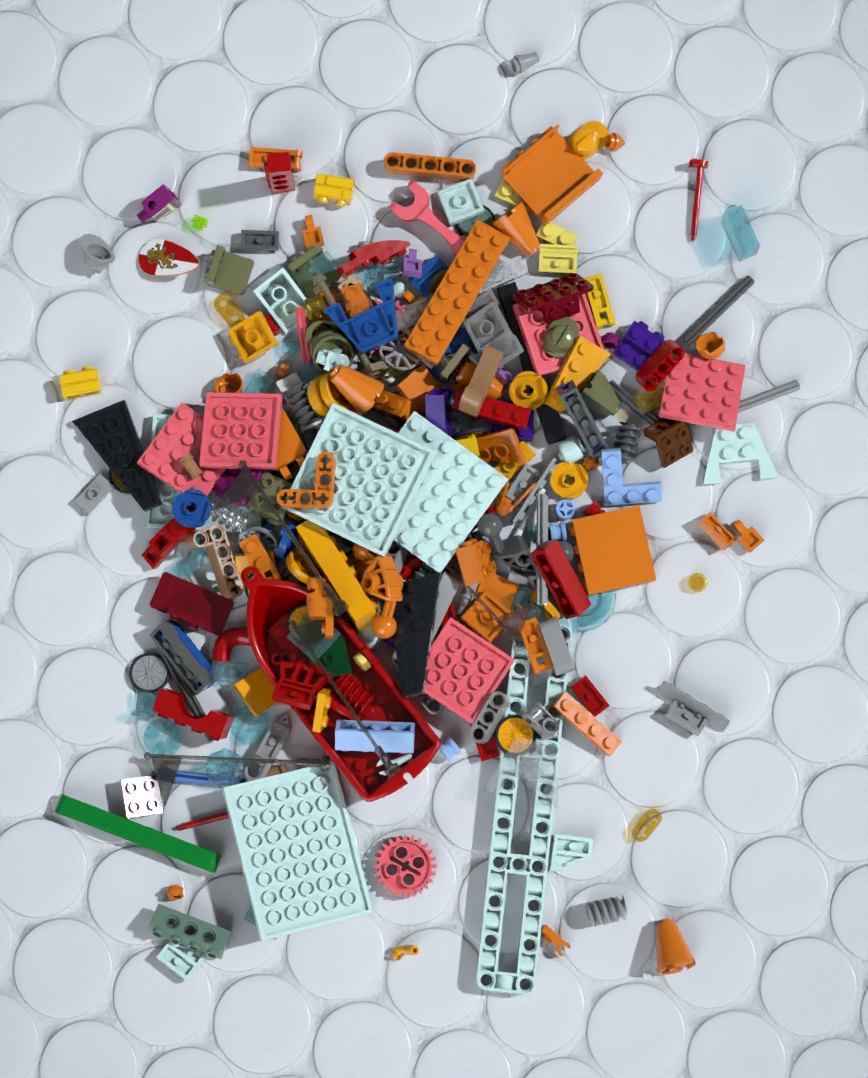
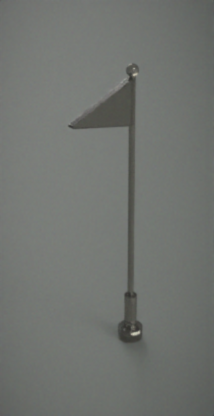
[215,460,349,616]
[445,563,531,647]
[289,611,401,778]
[144,752,330,806]

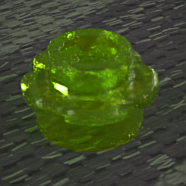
[190,215,209,230]

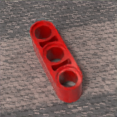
[635,339,684,391]

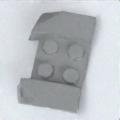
[460,289,524,366]

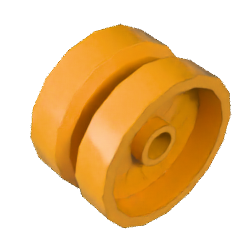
[307,371,352,418]

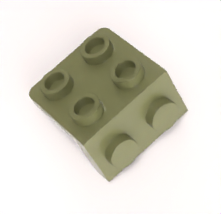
[288,244,340,299]
[204,245,254,295]
[247,472,293,527]

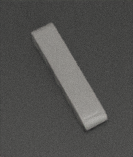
[430,570,461,645]

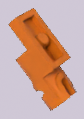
[306,578,334,639]

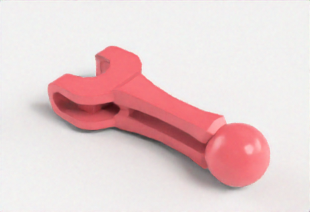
[389,180,468,257]

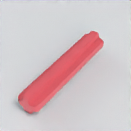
[295,307,313,363]

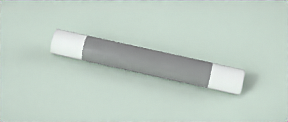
[513,488,546,536]

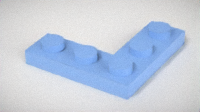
[601,448,662,506]

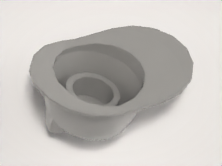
[80,234,115,274]

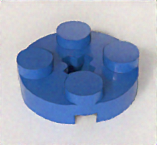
[172,489,211,528]
[274,522,300,560]

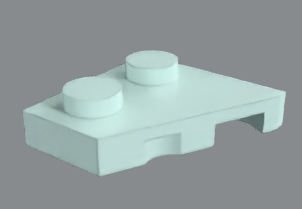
[550,833,594,871]
[156,941,207,982]

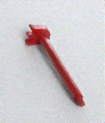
[689,158,709,241]
[176,811,229,830]

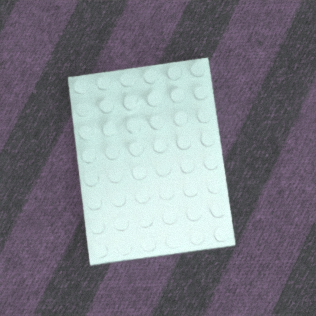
[222,761,373,942]

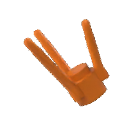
[493,475,536,516]

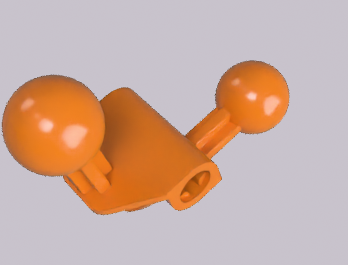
[353,543,403,639]

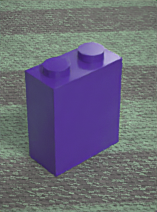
[425,389,452,436]

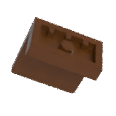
[643,418,693,468]

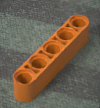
[384,152,476,181]

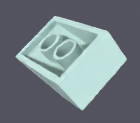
[249,264,316,335]

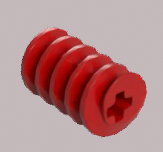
[331,673,374,715]

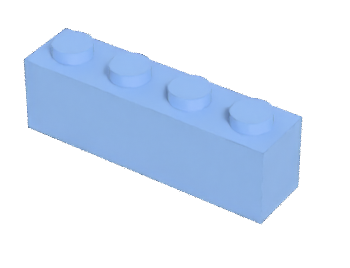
[335,720,415,754]

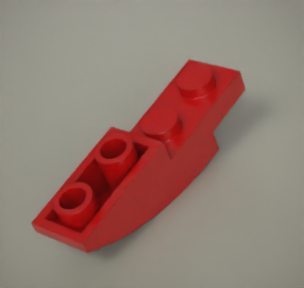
[336,240,411,277]
[142,504,197,569]

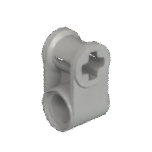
[522,702,559,739]

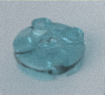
[231,705,269,744]
[143,718,183,757]
[205,748,244,787]

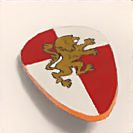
[138,239,200,276]

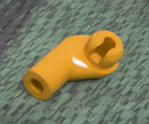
[391,945,419,960]

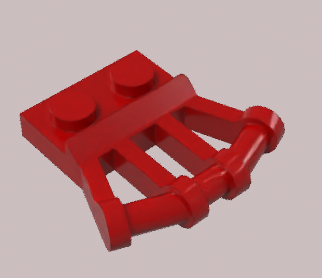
[272,660,333,710]

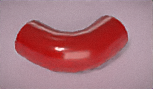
[210,626,251,664]

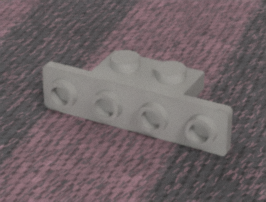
[506,457,557,524]
[657,681,730,736]

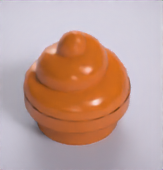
[605,132,625,152]

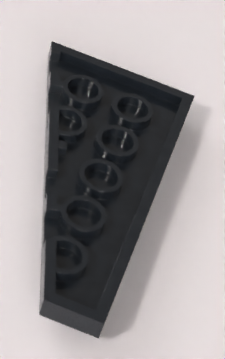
[72,400,163,512]
[393,573,442,698]

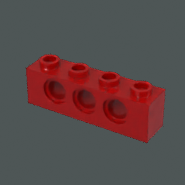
[263,152,295,193]

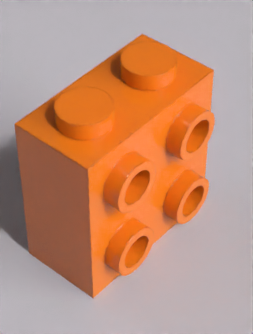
[455,536,496,586]

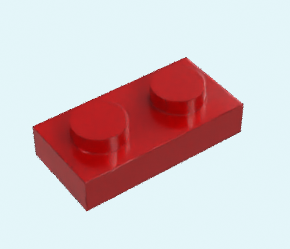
[570,675,610,717]

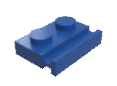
[408,255,449,300]

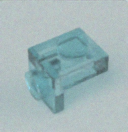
[307,250,338,276]
[511,589,541,621]
[131,690,158,721]

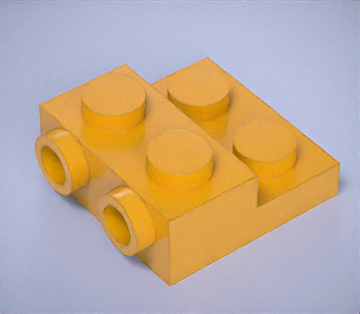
[228,311,279,364]

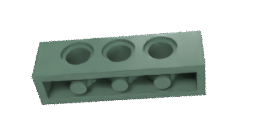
[149,904,232,959]

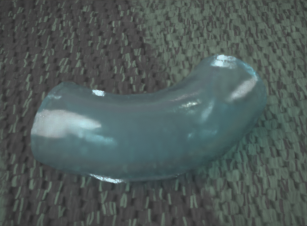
[176,536,207,580]
[577,592,616,631]

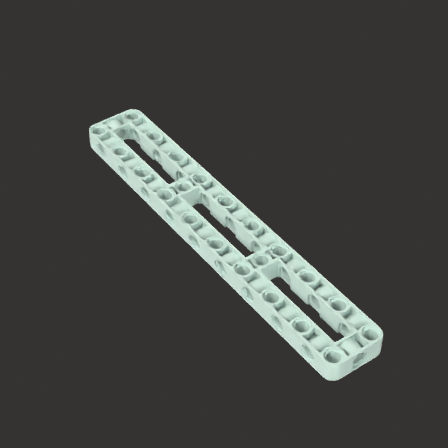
[476,620,572,994]

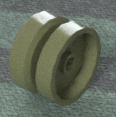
[309,328,354,374]

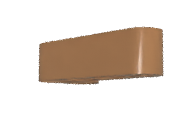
[458,345,505,417]
[185,525,244,599]

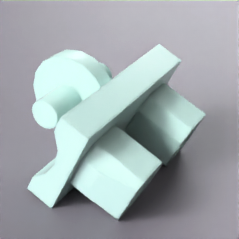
[316,348,350,371]

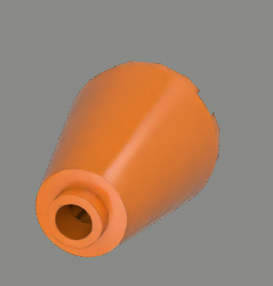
[491,202,540,256]
[450,354,505,400]
[329,364,384,414]
[656,918,696,975]

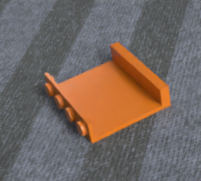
[500,124,603,226]
[569,505,656,596]

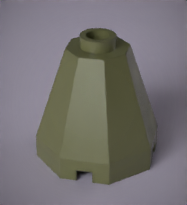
[579,370,620,417]

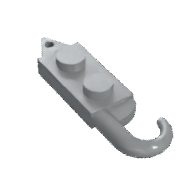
[243,715,290,782]

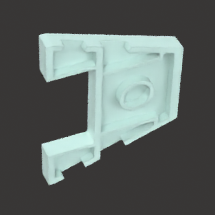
[703,423,778,485]

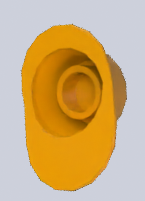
[568,121,608,160]

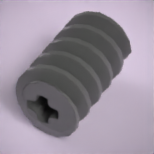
[285,383,323,425]
[612,422,642,464]

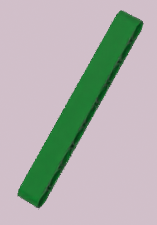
[54,794,222,873]

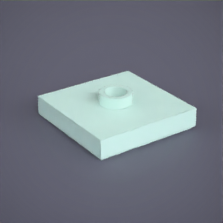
[437,178,485,226]

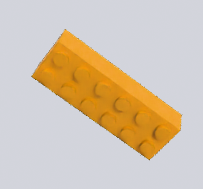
[296,520,379,632]

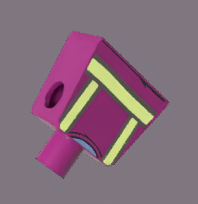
[137,184,182,224]

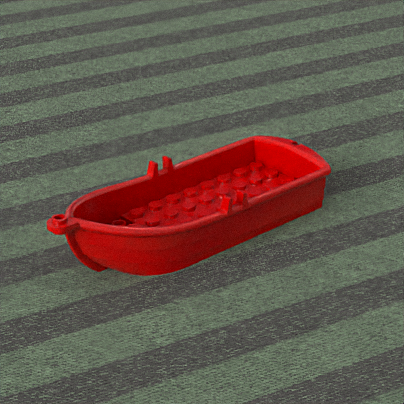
[241,566,441,802]

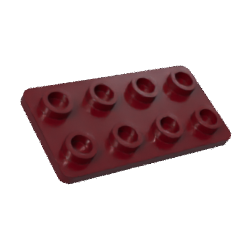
[511,273,594,323]
[150,572,234,636]

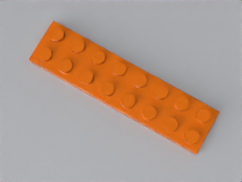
[404,220,511,366]

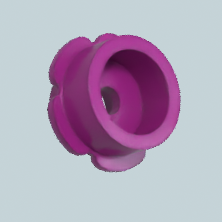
[601,332,620,349]

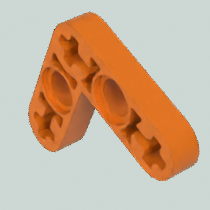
[276,451,336,509]

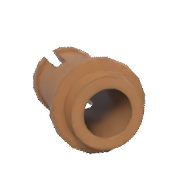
[180,454,203,480]
[266,763,289,777]

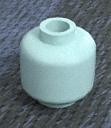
[557,436,586,464]

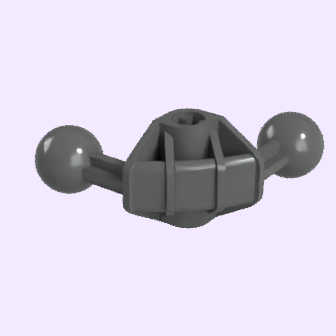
[477,513,575,573]

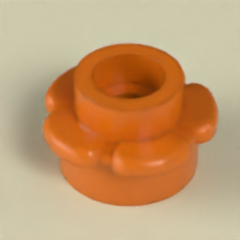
[275,363,291,380]
[582,456,600,472]
[165,884,184,901]

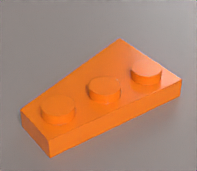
[341,283,374,319]
[476,427,526,465]

